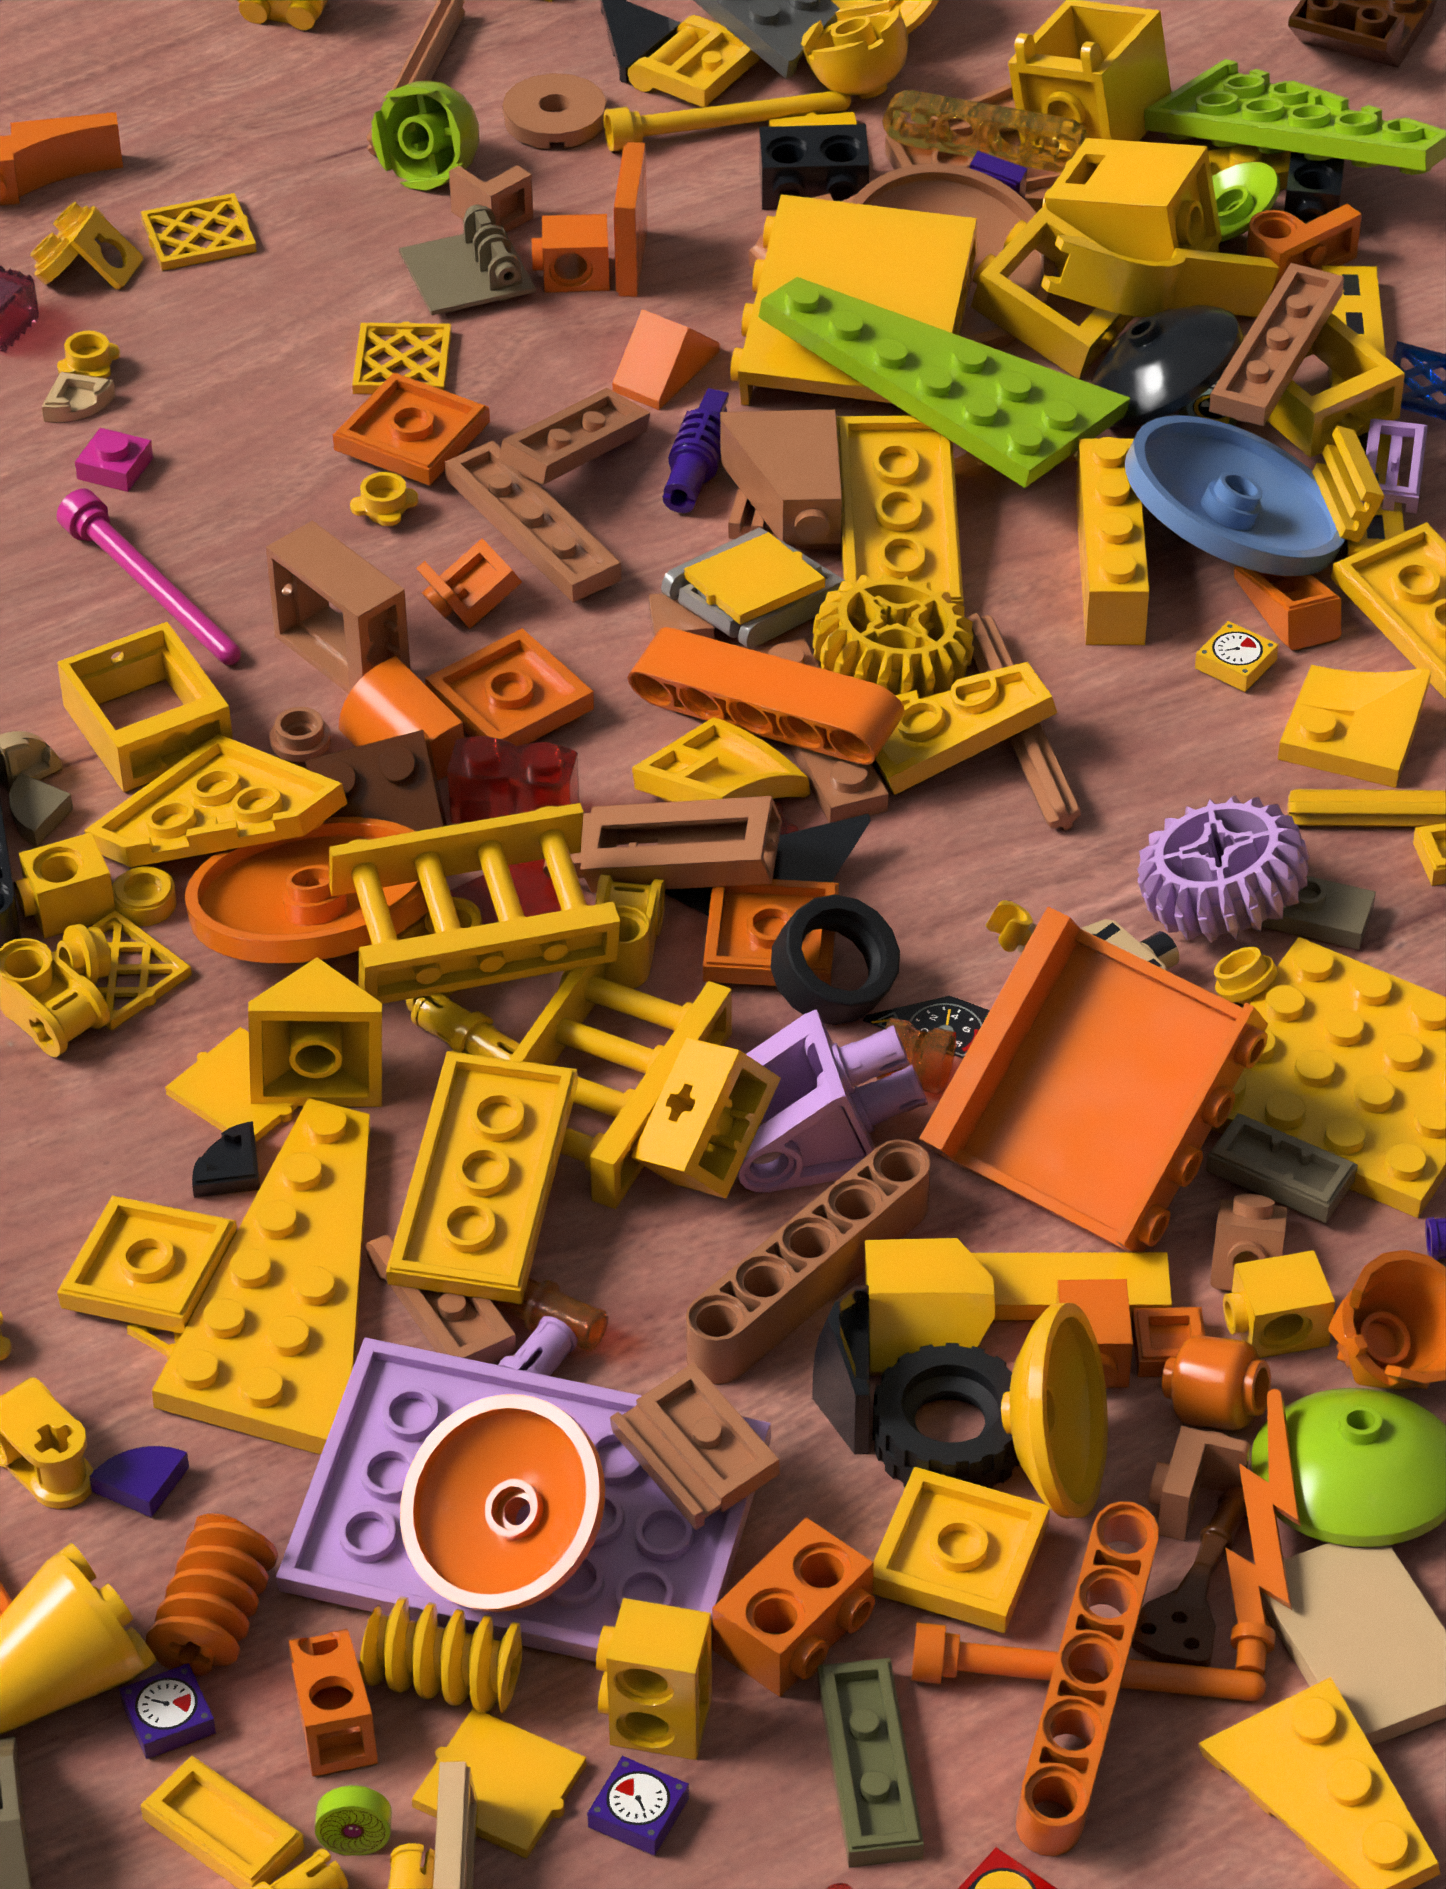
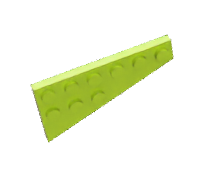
[1144,59,1446,175]
[758,277,1131,488]

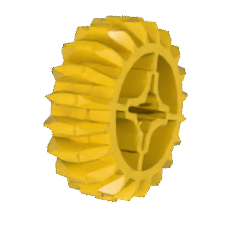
[813,573,974,698]

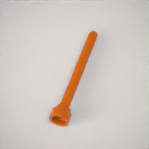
[911,1622,1266,1701]

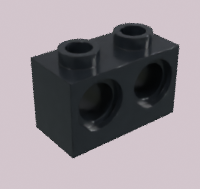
[759,124,869,210]

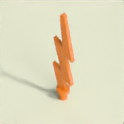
[1225,1389,1301,1676]

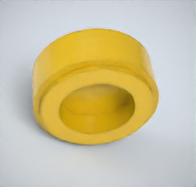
[112,866,177,926]

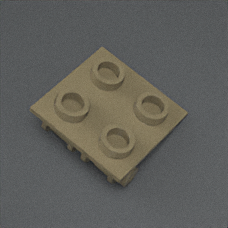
[399,204,536,316]

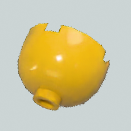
[801,1,909,99]

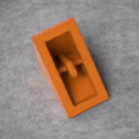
[612,309,720,410]

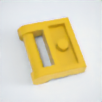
[628,15,761,107]

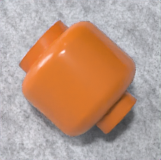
[1162,1335,1271,1431]

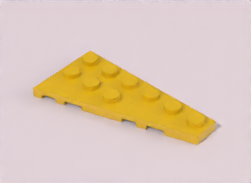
[152,1098,371,1455]

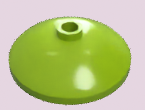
[1251,1388,1446,1547]

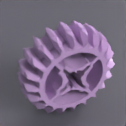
[1137,795,1309,943]

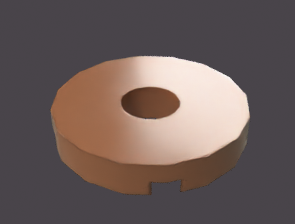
[502,73,607,149]

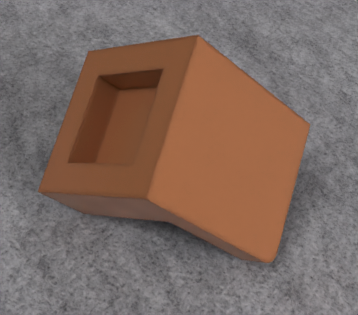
[449,165,534,233]

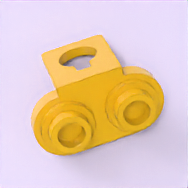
[30,202,143,290]

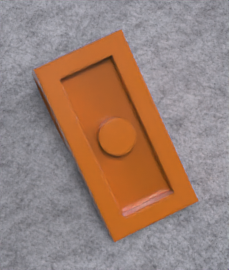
[1246,204,1362,294]

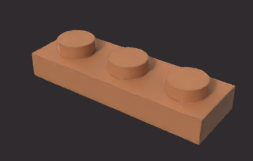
[499,388,651,485]

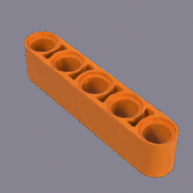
[627,627,905,765]
[1016,1501,1159,1856]

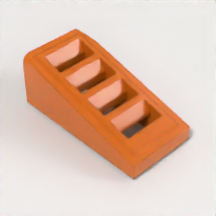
[1234,566,1341,650]

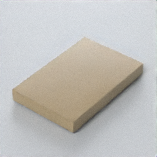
[1262,1543,1446,1746]

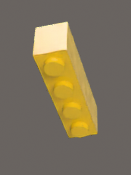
[1075,437,1149,645]

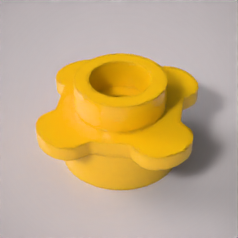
[57,331,120,379]
[350,472,419,526]

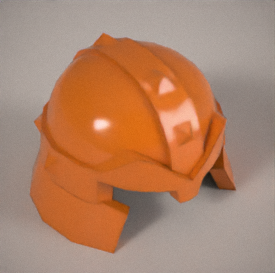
[1328,1250,1446,1390]

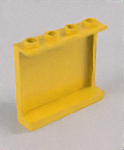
[730,194,978,406]

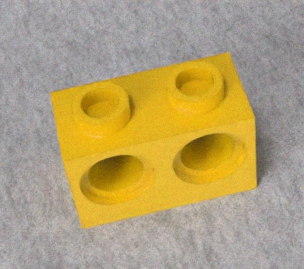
[596,1598,712,1760]

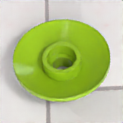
[1212,162,1280,242]

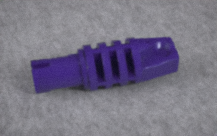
[663,388,729,513]

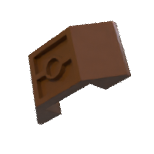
[1288,0,1437,68]

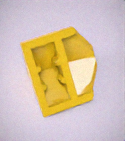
[865,1238,995,1376]

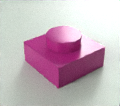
[75,428,153,492]

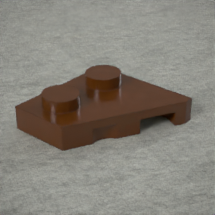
[305,730,447,831]

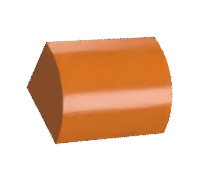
[339,656,466,780]

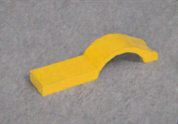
[1041,235,1280,317]

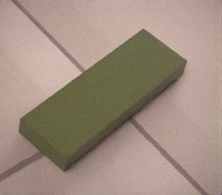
[817,1658,924,1867]

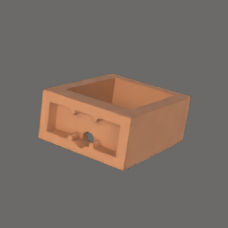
[266,520,411,694]

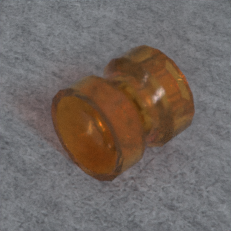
[876,1017,957,1094]

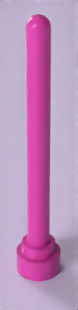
[57,488,241,665]

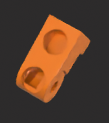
[289,1629,378,1777]

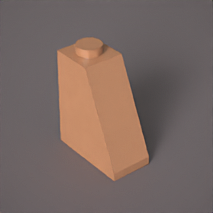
[720,409,842,545]

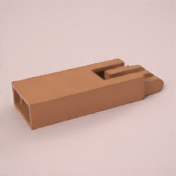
[543,796,782,893]

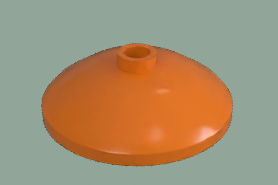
[400,1394,605,1612]

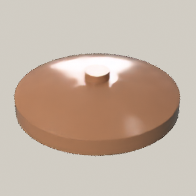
[851,163,1055,349]

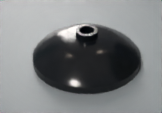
[1091,305,1243,427]

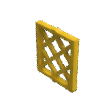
[141,193,257,271]
[352,322,452,394]
[53,910,192,1030]

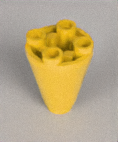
[0,1543,157,1735]

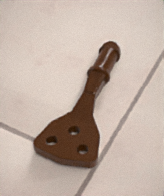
[1131,1486,1247,1667]

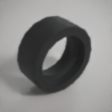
[771,894,900,1025]

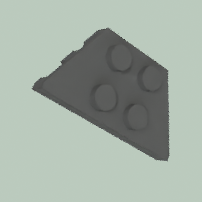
[693,0,840,79]

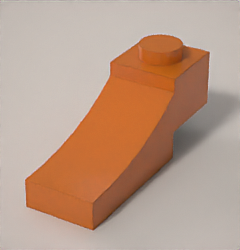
[0,112,123,206]

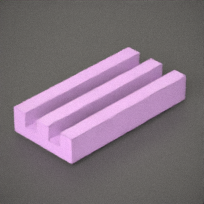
[1360,419,1428,514]

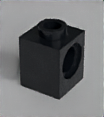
[1284,152,1345,224]

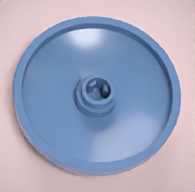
[1125,415,1345,576]

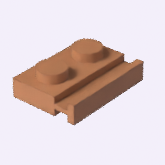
[610,1362,780,1530]

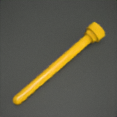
[604,91,851,152]

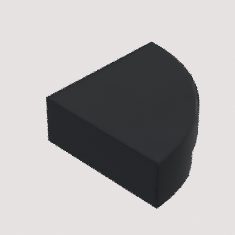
[192,1121,260,1198]

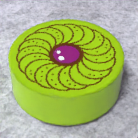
[315,1785,392,1856]

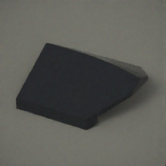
[812,1285,870,1454]

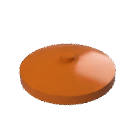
[185,817,428,963]

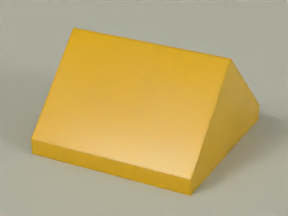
[248,957,382,1107]

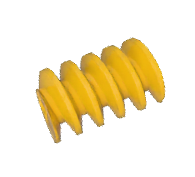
[359,1596,522,1713]

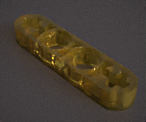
[882,90,1090,173]

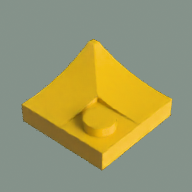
[1278,665,1432,788]
[632,717,810,802]

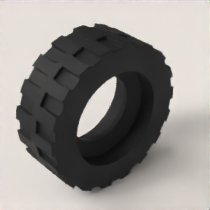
[872,1343,1020,1489]

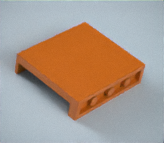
[919,907,1268,1252]

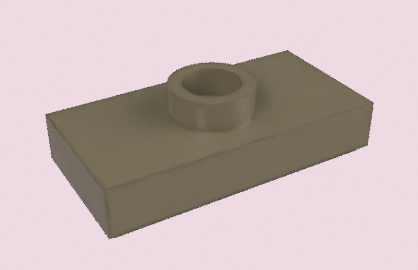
[1262,876,1376,950]
[1206,1113,1358,1223]

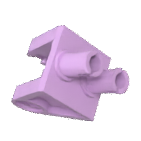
[738,1009,928,1192]

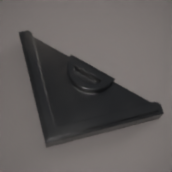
[601,0,681,83]

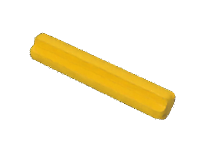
[1287,789,1446,827]

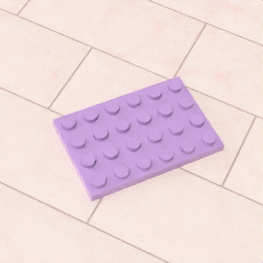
[276,1337,771,1662]

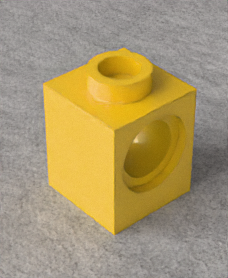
[13,832,116,939]
[1223,1250,1335,1358]

